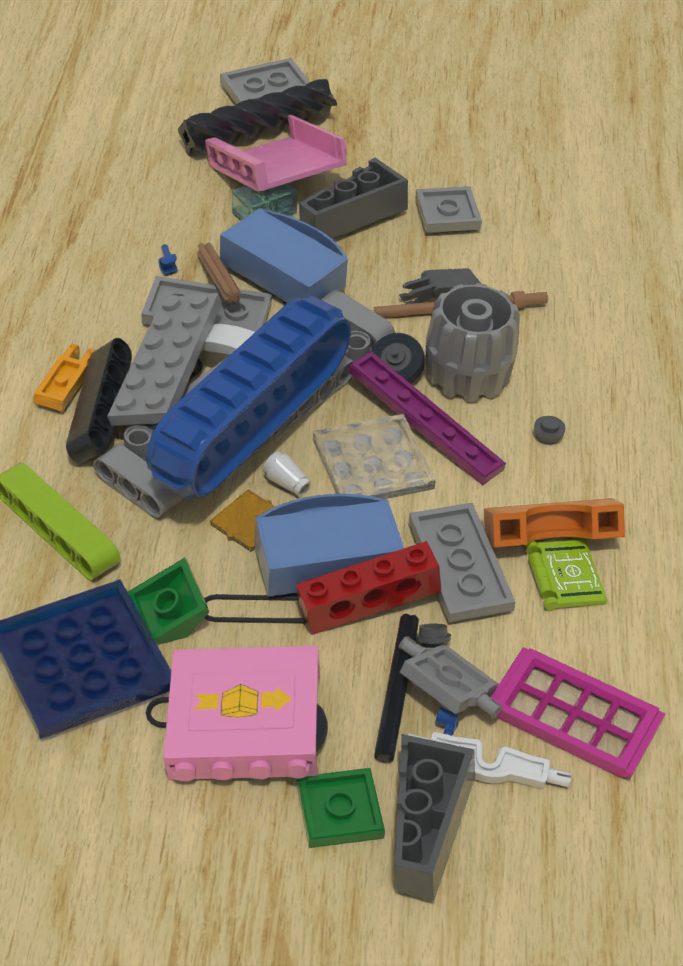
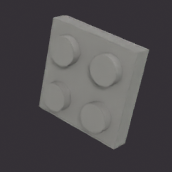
[415,186,482,233]

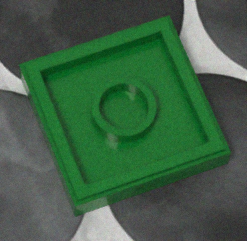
[296,768,385,848]

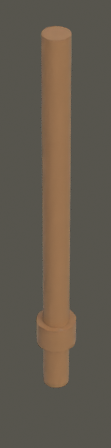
[374,291,548,318]

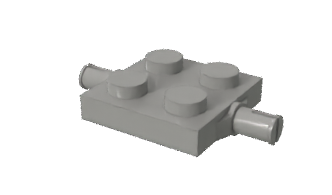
[399,636,503,718]

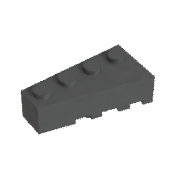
[299,157,408,238]
[394,734,475,901]

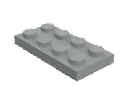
[141,276,272,332]
[409,503,515,623]

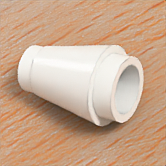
[263,451,311,497]

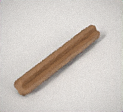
[197,242,241,303]

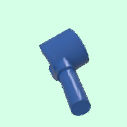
[158,244,178,275]
[436,707,459,736]

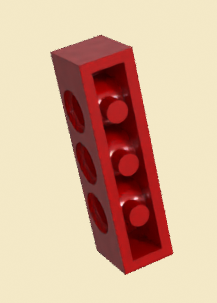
[296,541,441,635]

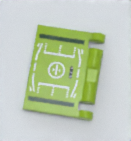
[524,539,607,611]

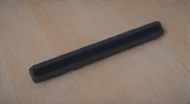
[374,613,419,763]

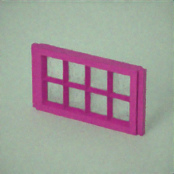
[490,647,666,779]

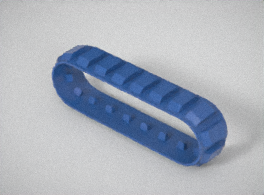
[146,296,351,498]

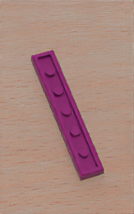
[348,351,506,486]

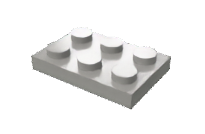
[220,58,310,104]

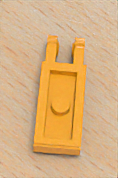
[33,343,96,412]

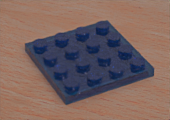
[0,579,171,739]

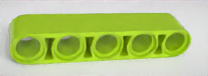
[0,462,121,580]

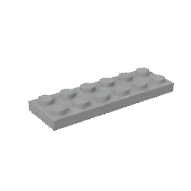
[107,293,222,426]

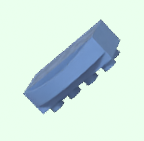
[220,209,348,303]
[255,494,404,597]

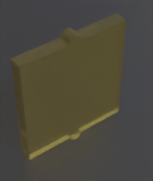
[210,489,275,552]

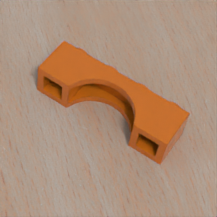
[484,498,625,548]

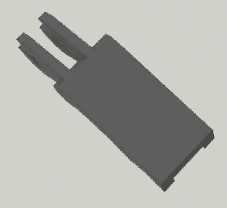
[399,268,481,304]

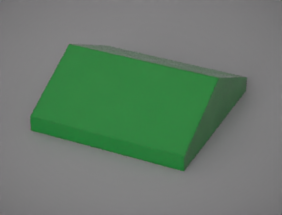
[126,557,210,647]

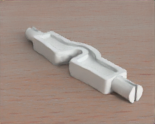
[408,732,572,789]

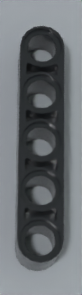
[66,338,132,464]

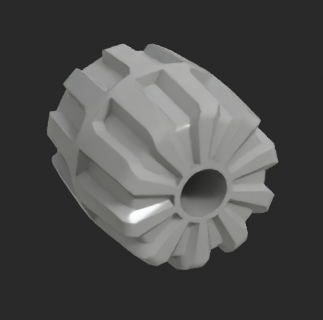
[426,283,520,402]

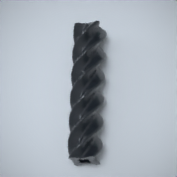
[178,79,337,156]

